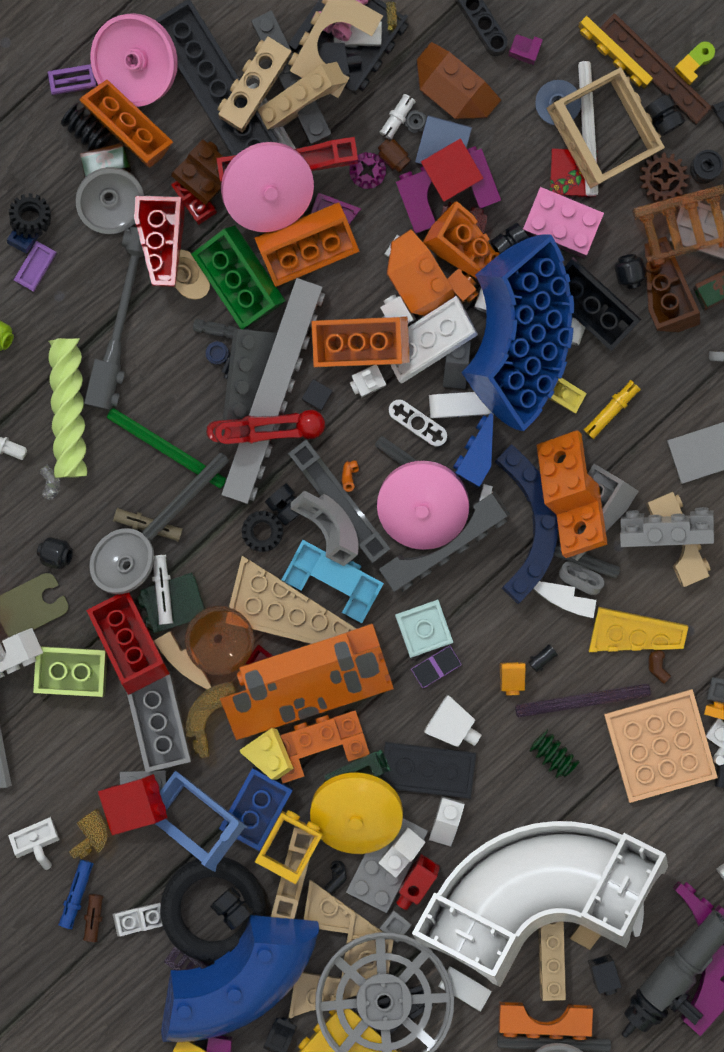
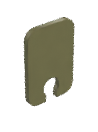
[0,573,69,637]

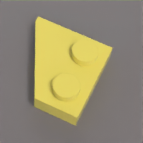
[240,728,293,780]

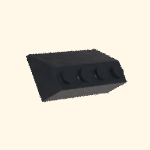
[565,257,641,352]

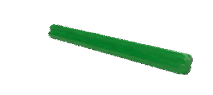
[107,408,227,489]

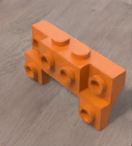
[280,710,370,783]

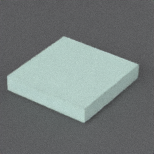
[395,600,453,658]

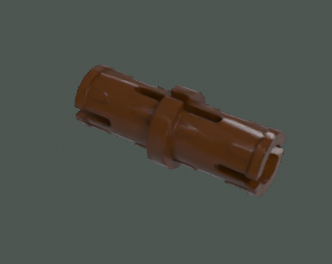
[83,894,103,942]

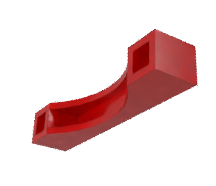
[217,137,358,183]

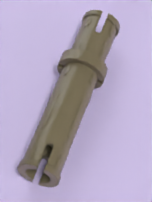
[113,508,183,542]

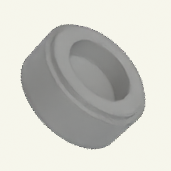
[709,351,724,361]

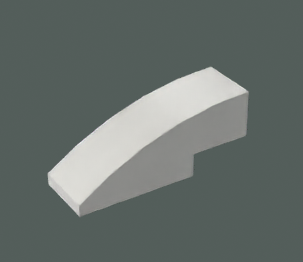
[533,581,596,618]

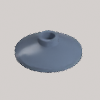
[535,80,581,126]

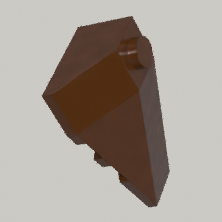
[645,236,700,332]

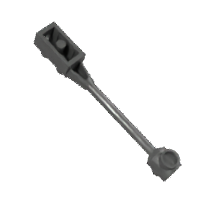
[84,227,144,410]

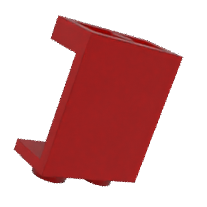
[98,774,168,835]

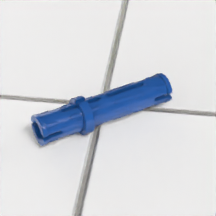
[58,859,94,929]

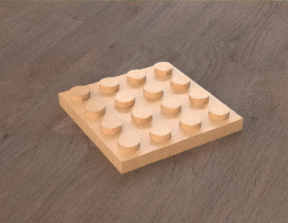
[604,689,718,803]

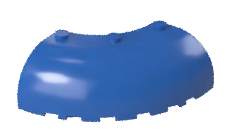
[462,234,574,431]
[161,915,319,1042]

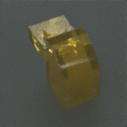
[69,808,110,859]

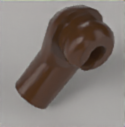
[648,650,671,684]

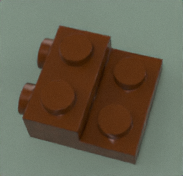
[171,139,227,205]

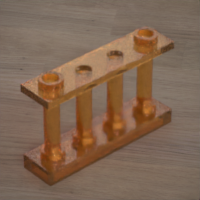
[632,184,724,266]

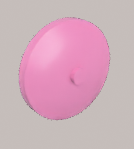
[90,13,178,107]
[221,142,314,232]
[377,461,469,550]

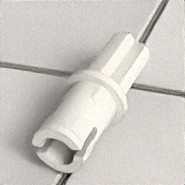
[0,437,27,460]

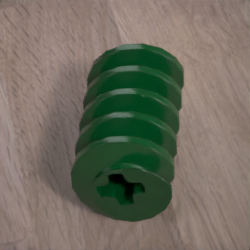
[529,729,580,778]

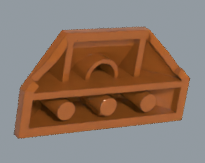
[417,42,501,119]

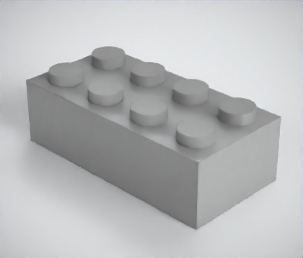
[127,671,192,773]

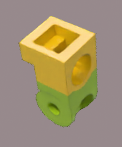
[673,42,715,85]

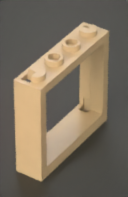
[546,67,665,189]

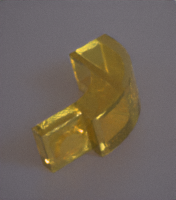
[186,681,236,758]

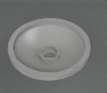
[75,167,144,234]
[90,528,154,594]

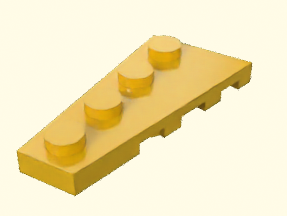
[588,607,688,652]

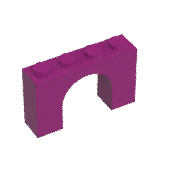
[396,146,501,234]

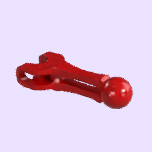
[206,410,325,444]

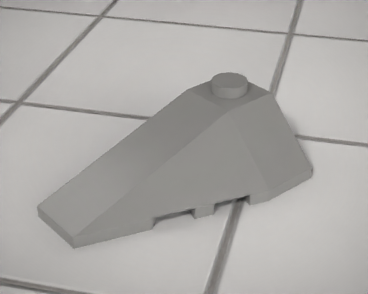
[560,464,639,561]

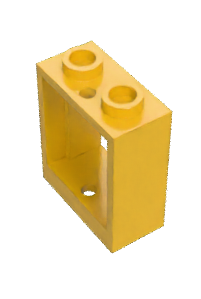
[255,810,323,884]

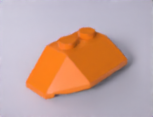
[387,229,455,316]

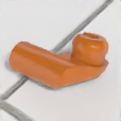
[341,460,359,492]

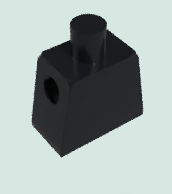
[317,42,362,78]

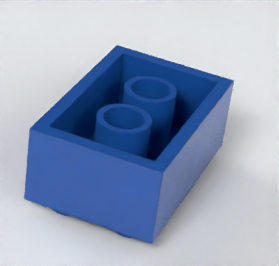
[219,766,293,851]

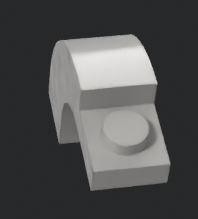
[291,491,358,566]

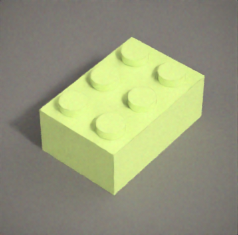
[33,646,108,697]

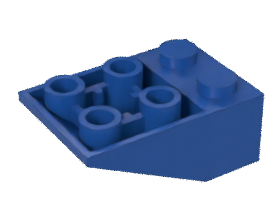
[453,413,493,488]

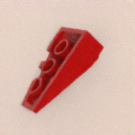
[134,196,185,287]

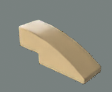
[154,631,213,689]

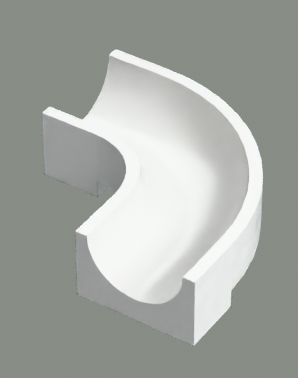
[412,821,668,987]

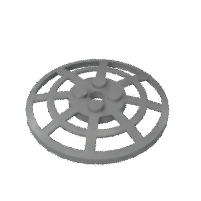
[315,932,454,1052]

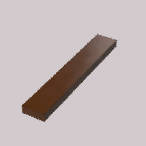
[600,13,712,125]

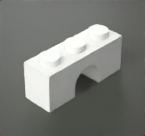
[0,628,43,678]

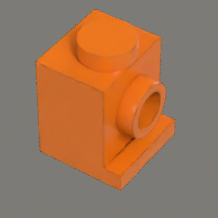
[447,269,479,304]

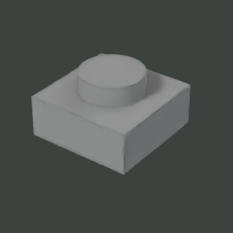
[379,910,412,943]

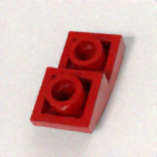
[171,181,217,225]

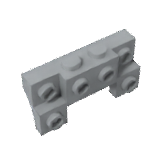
[620,507,714,547]

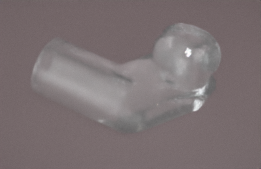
[39,465,60,500]

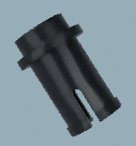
[528,644,558,672]

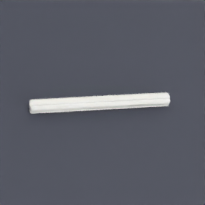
[578,61,599,196]

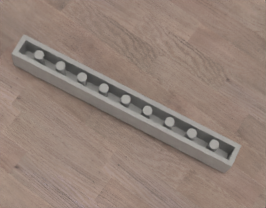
[221,278,325,504]

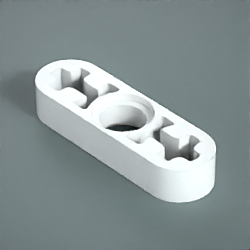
[389,400,447,447]

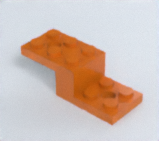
[537,430,608,558]

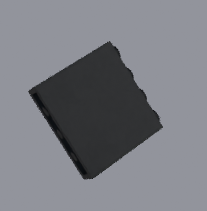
[288,0,409,95]

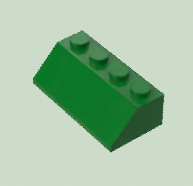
[191,225,286,329]

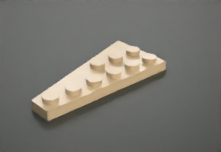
[225,556,357,644]

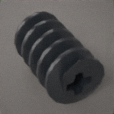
[61,102,112,151]

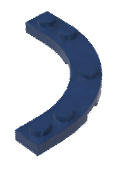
[495,444,558,604]

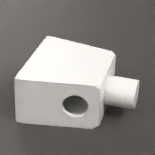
[424,695,481,747]

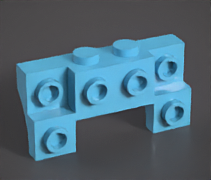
[282,540,384,623]

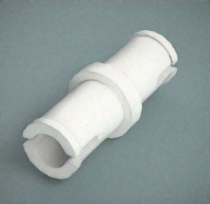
[379,94,416,140]

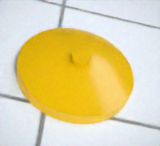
[310,773,403,854]

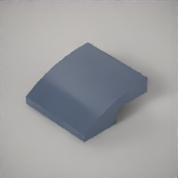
[415,115,472,164]

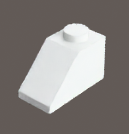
[429,796,465,846]

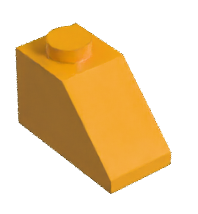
[500,662,525,695]

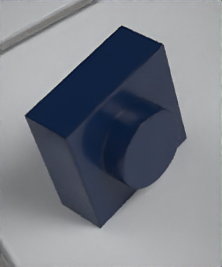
[7,230,39,254]

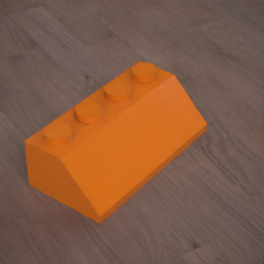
[80,80,173,168]
[255,202,360,287]

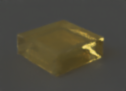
[386,2,397,30]

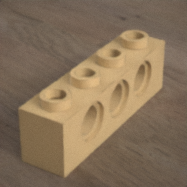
[217,37,292,133]
[538,922,566,1001]

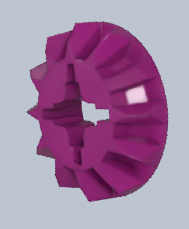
[349,152,386,189]

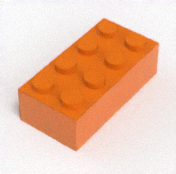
[311,316,410,367]

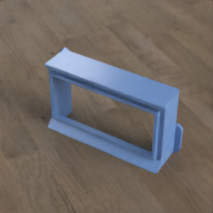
[155,771,248,872]

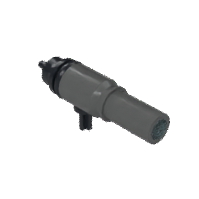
[621,910,724,1038]

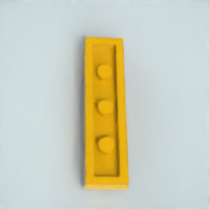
[578,16,653,89]

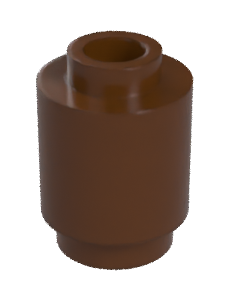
[378,139,411,173]

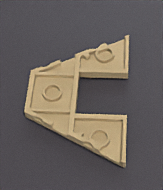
[289,880,393,1018]

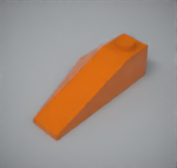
[423,201,499,279]

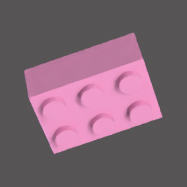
[523,187,604,259]

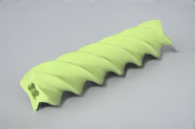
[48,338,87,478]

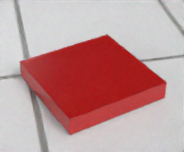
[421,138,484,202]

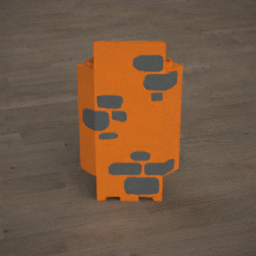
[220,623,394,740]

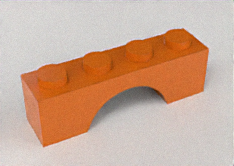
[498,1002,593,1040]

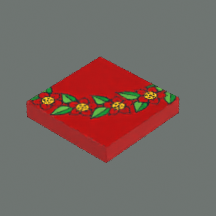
[550,149,598,197]

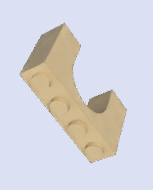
[288,0,383,98]

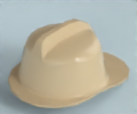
[175,250,210,300]

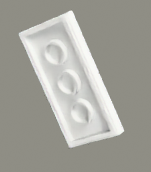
[390,296,478,383]

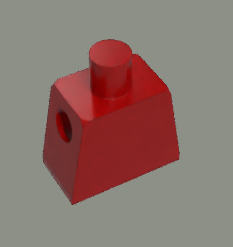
[396,854,440,910]

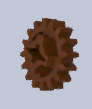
[639,152,689,203]

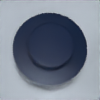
[206,341,229,364]

